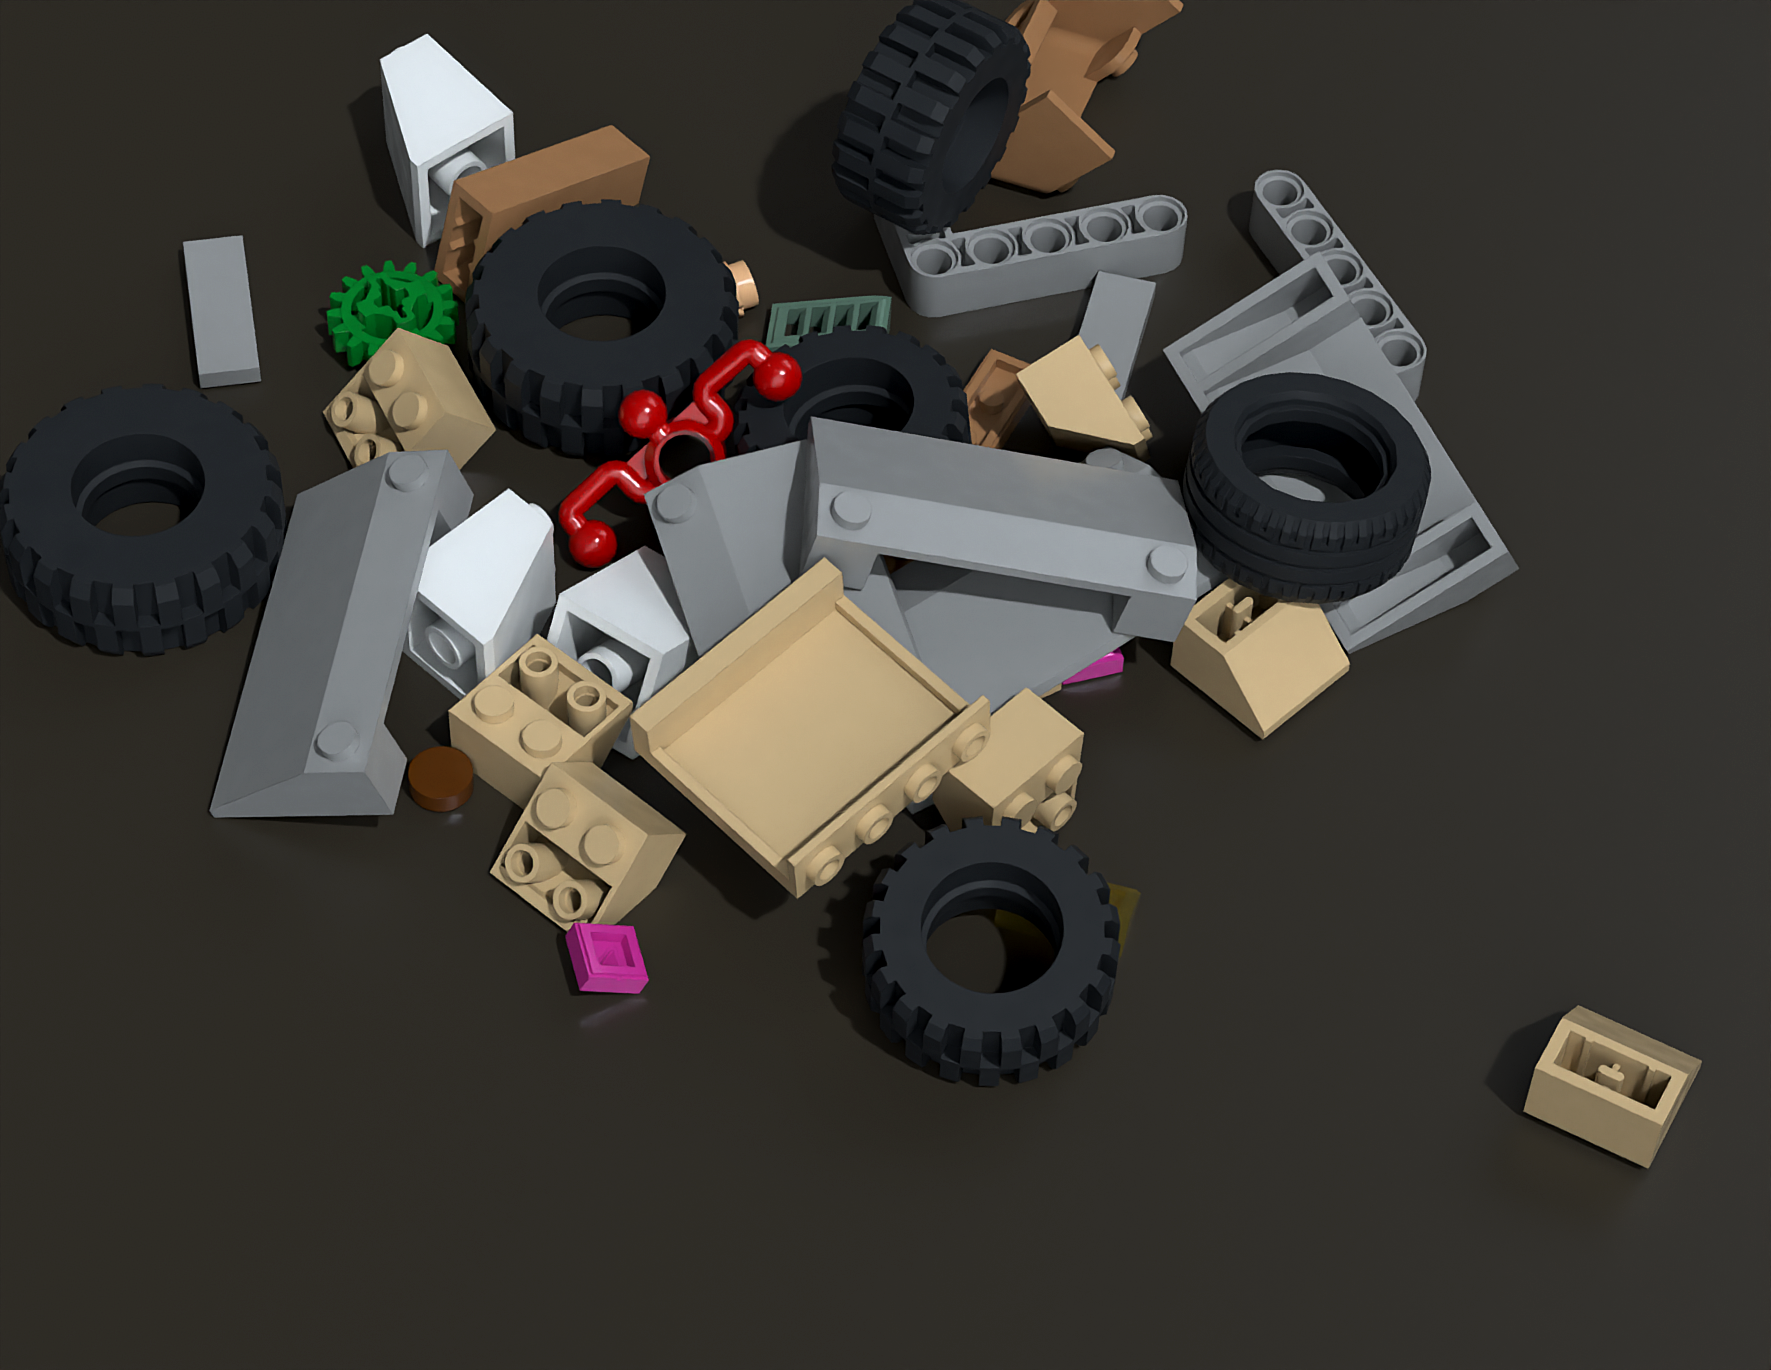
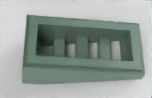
[766,296,892,352]

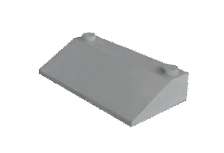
[1163,251,1519,654]
[800,416,1197,642]
[644,439,922,662]
[890,445,1228,716]
[209,450,474,818]

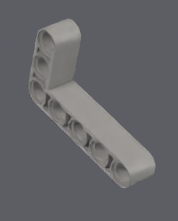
[1249,170,1427,402]
[874,195,1188,317]

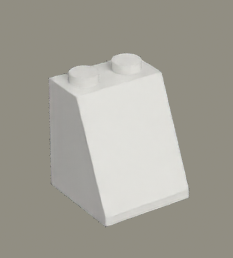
[380,34,515,248]
[402,488,556,700]
[547,546,699,760]

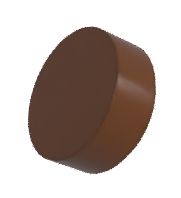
[408,746,474,812]

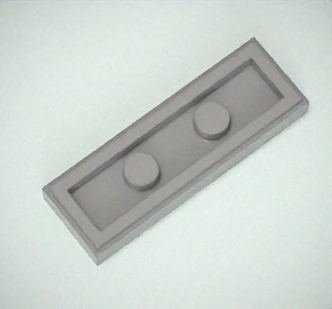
[183,235,261,388]
[1079,271,1156,401]

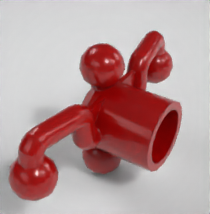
[558,339,803,569]

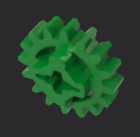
[327,260,459,367]

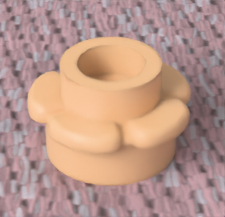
[722,260,759,318]

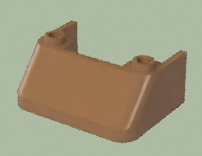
[991,0,1184,194]

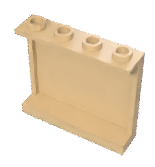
[629,557,991,899]

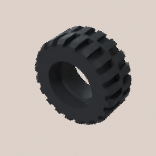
[831,0,1031,235]
[733,325,972,456]
[862,816,1121,1086]

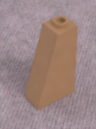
[434,125,650,303]

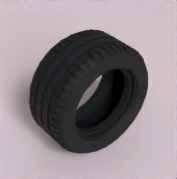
[1181,372,1431,604]

